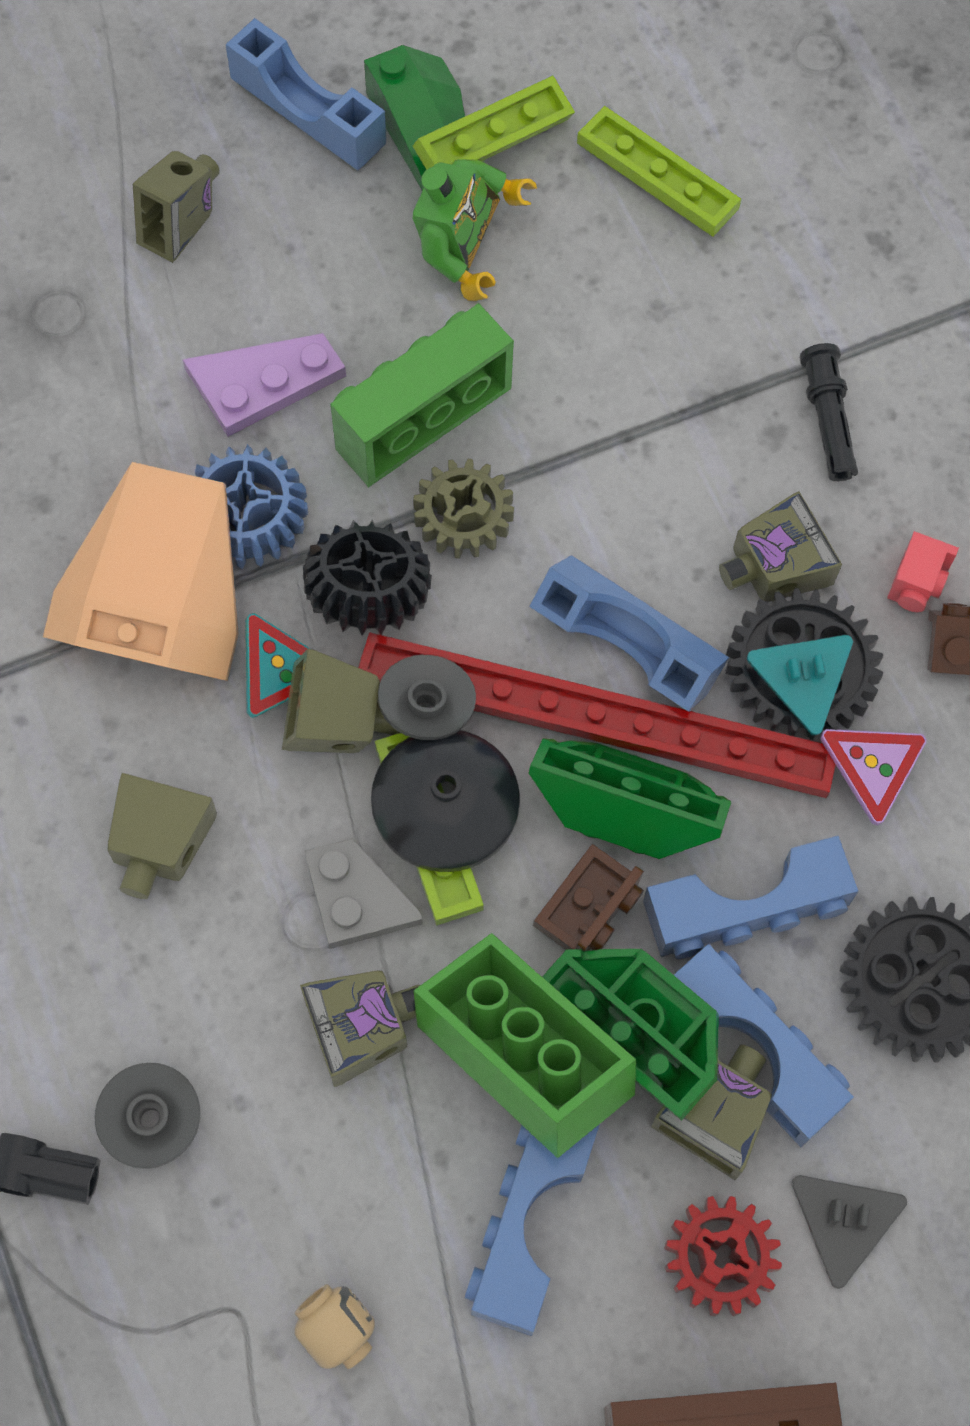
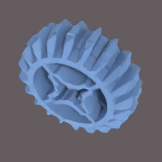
[195,444,308,569]

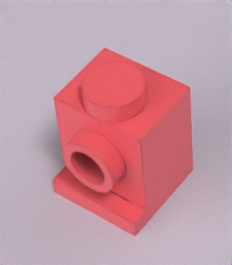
[887,531,959,612]

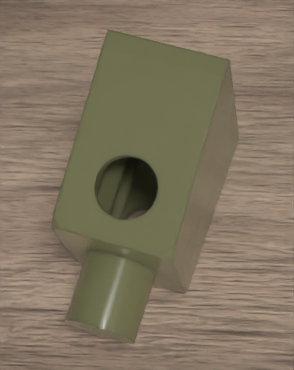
[282,649,397,753]
[108,773,217,899]

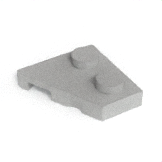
[304,838,423,949]

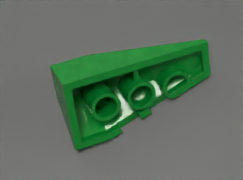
[364,45,465,190]

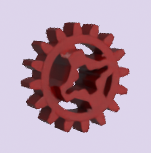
[664,1196,782,1316]

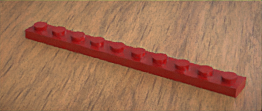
[358,632,836,799]

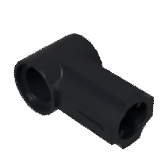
[0,1133,101,1205]

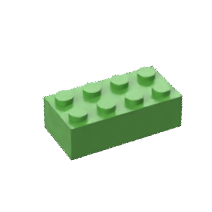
[330,303,514,488]
[413,933,636,1158]

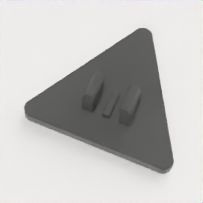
[792,1175,907,1289]

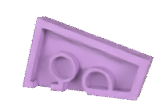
[183,333,346,437]

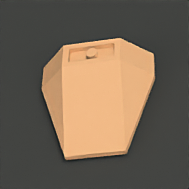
[43,462,239,681]

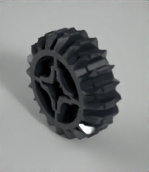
[303,519,432,636]

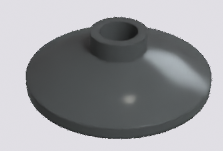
[378,655,476,740]
[95,1063,201,1169]

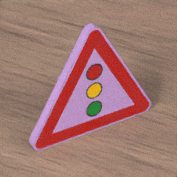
[820,729,926,825]

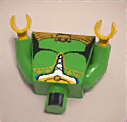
[412,159,537,301]

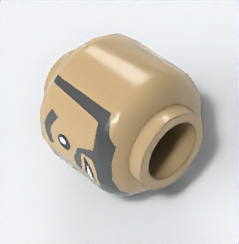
[295,1284,375,1369]

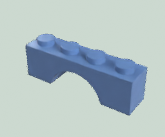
[225,18,386,170]
[529,555,729,712]
[643,836,858,959]
[674,944,854,1147]
[465,1124,600,1336]

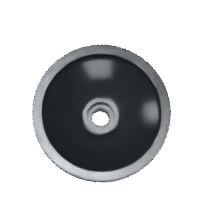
[371,730,520,872]

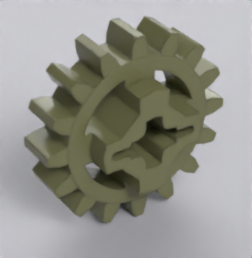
[413,458,514,559]

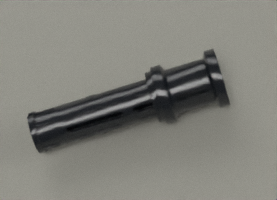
[799,343,858,482]

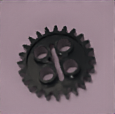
[725,588,883,740]
[839,896,970,1063]

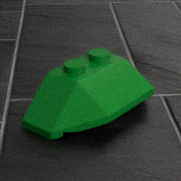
[528,738,731,859]
[542,948,719,1121]

